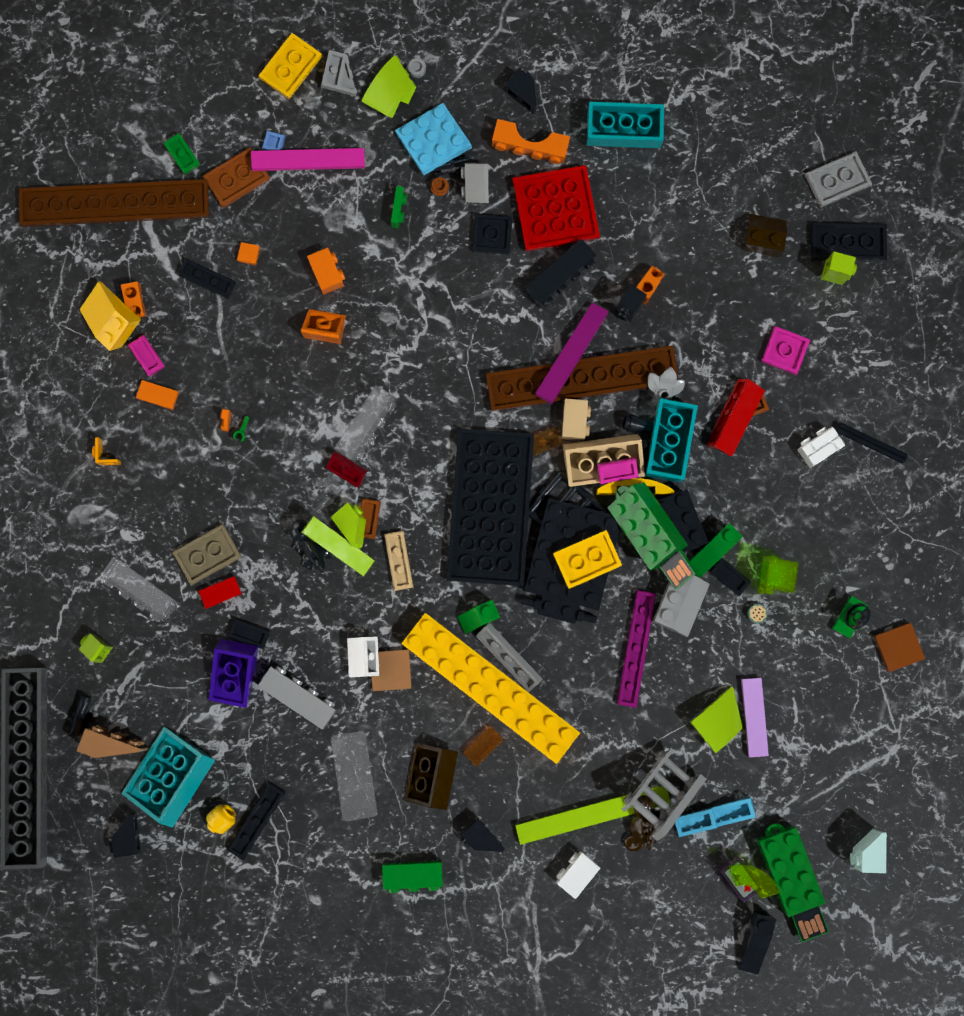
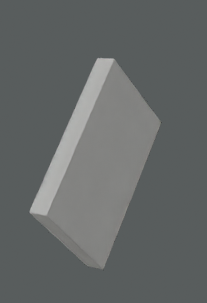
[805,151,872,208]

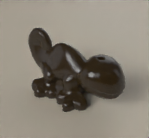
[623,795,662,851]

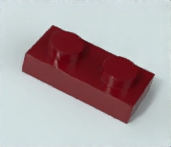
[326,451,367,488]

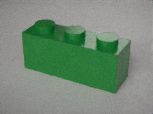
[382,861,443,893]

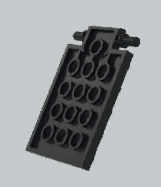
[521,498,621,624]

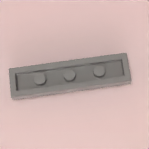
[476,623,543,692]

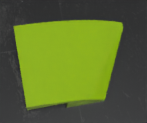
[362,55,416,118]
[690,686,743,753]

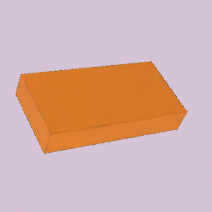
[136,380,179,410]

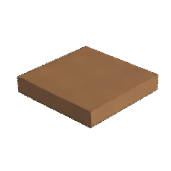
[372,650,412,691]

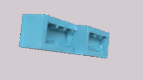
[675,796,756,837]

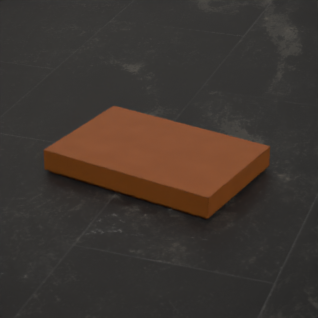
[203,147,271,208]

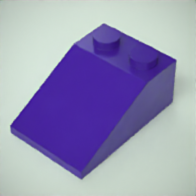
[209,639,259,708]

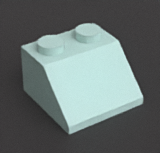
[850,829,887,873]

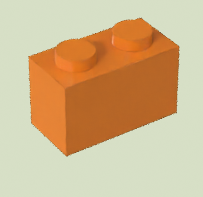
[307,248,345,295]

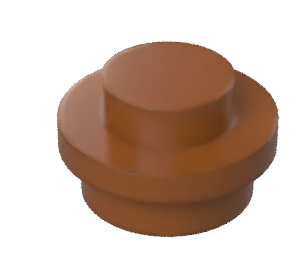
[430,177,449,196]

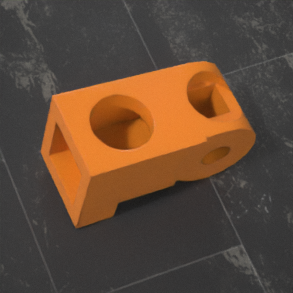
[636,265,665,305]
[121,281,146,318]

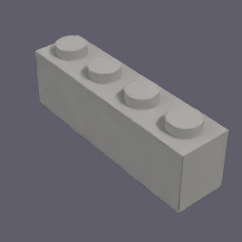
[258,666,337,730]

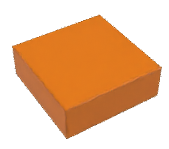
[237,242,260,265]

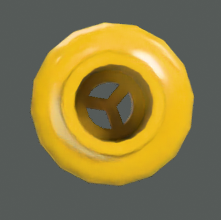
[206,804,236,834]

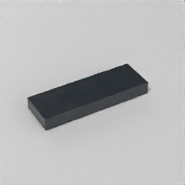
[177,258,237,300]

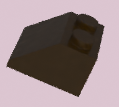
[743,214,787,257]

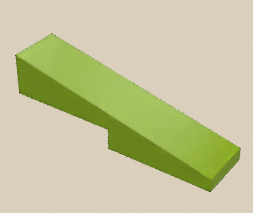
[301,516,374,576]

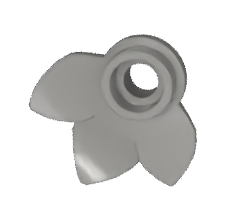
[648,367,685,401]

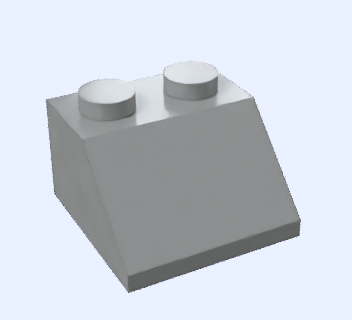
[461,163,489,203]

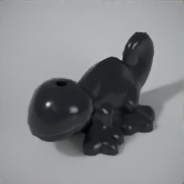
[290,519,331,573]

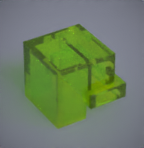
[758,555,799,595]

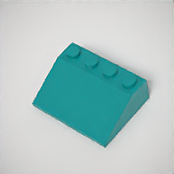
[121,727,215,828]

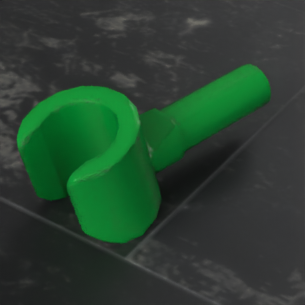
[233,416,250,442]

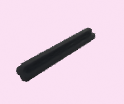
[836,423,908,463]

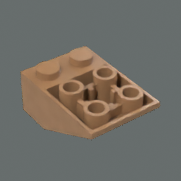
[77,725,149,758]

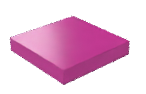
[761,326,810,375]

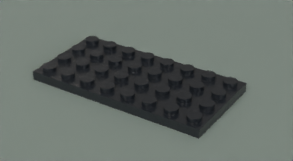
[447,428,534,587]

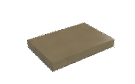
[172,524,242,586]

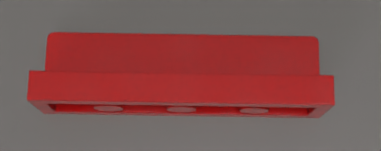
[705,379,765,456]

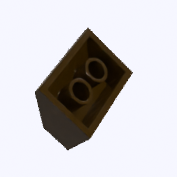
[404,743,458,810]

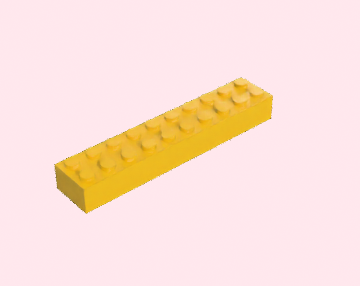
[401,613,580,764]

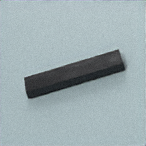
[227,782,287,861]

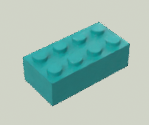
[586,102,664,148]
[645,398,698,483]

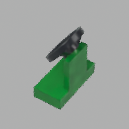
[832,596,871,639]

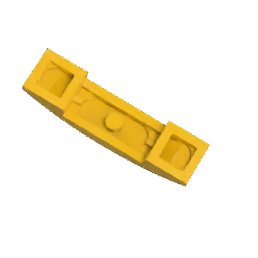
[596,478,675,496]

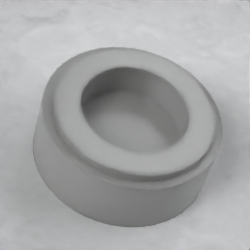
[407,58,426,78]

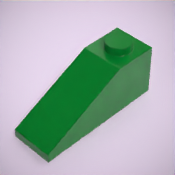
[690,523,743,578]

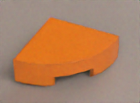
[220,409,232,432]

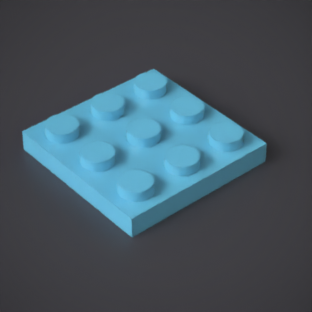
[395,103,472,176]

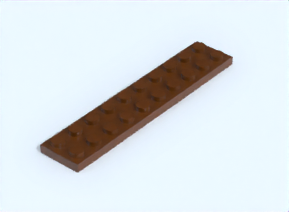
[19,179,210,227]
[486,346,679,412]

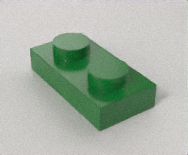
[164,133,201,175]
[391,186,407,229]

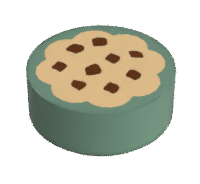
[747,604,768,623]

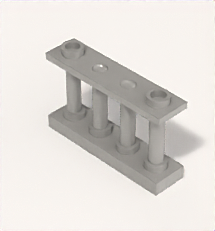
[622,748,706,841]

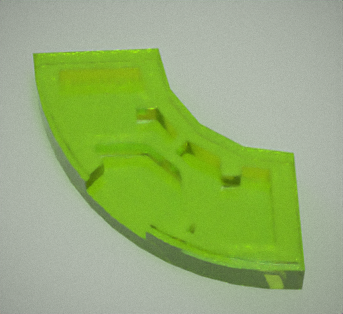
[729,864,780,899]

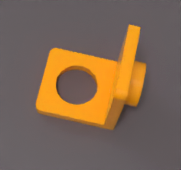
[92,437,121,465]

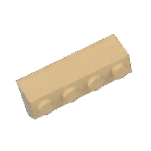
[563,434,645,487]

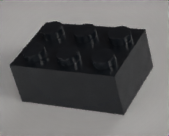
[657,489,709,553]

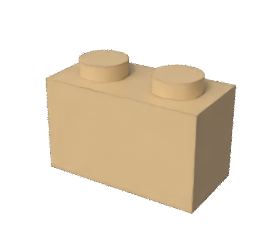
[561,399,591,441]

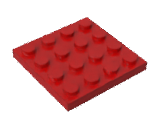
[512,165,600,252]

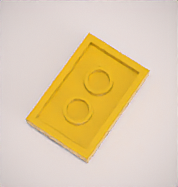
[259,33,322,99]
[553,530,622,589]

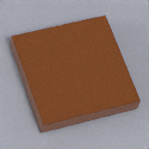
[874,623,925,672]

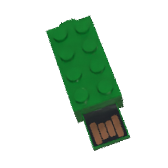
[607,482,697,590]
[756,823,829,942]

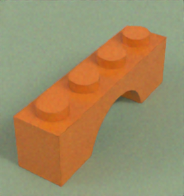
[492,119,570,164]

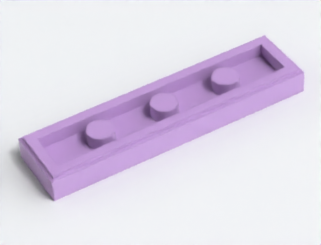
[741,678,769,757]

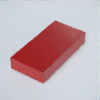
[199,576,242,609]

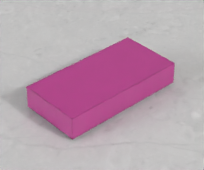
[128,335,165,377]
[597,457,639,484]

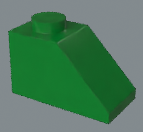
[457,600,500,634]

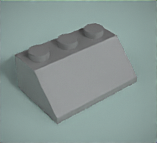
[652,575,710,637]

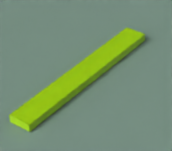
[515,785,671,845]

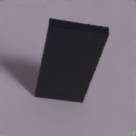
[811,222,887,262]

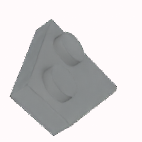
[321,50,357,96]

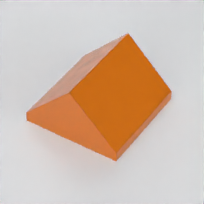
[301,309,346,344]

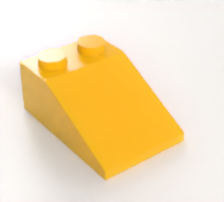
[79,281,141,351]

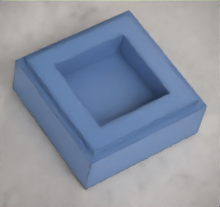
[262,131,286,151]

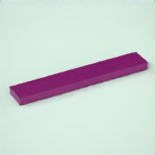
[536,303,608,404]
[617,590,656,708]

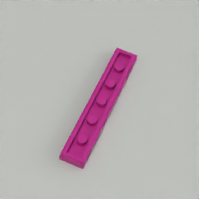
[251,148,365,171]

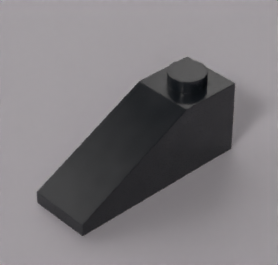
[738,911,777,975]

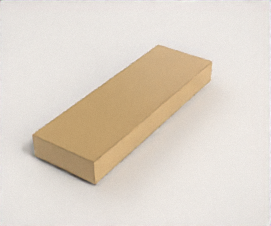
[384,531,414,591]

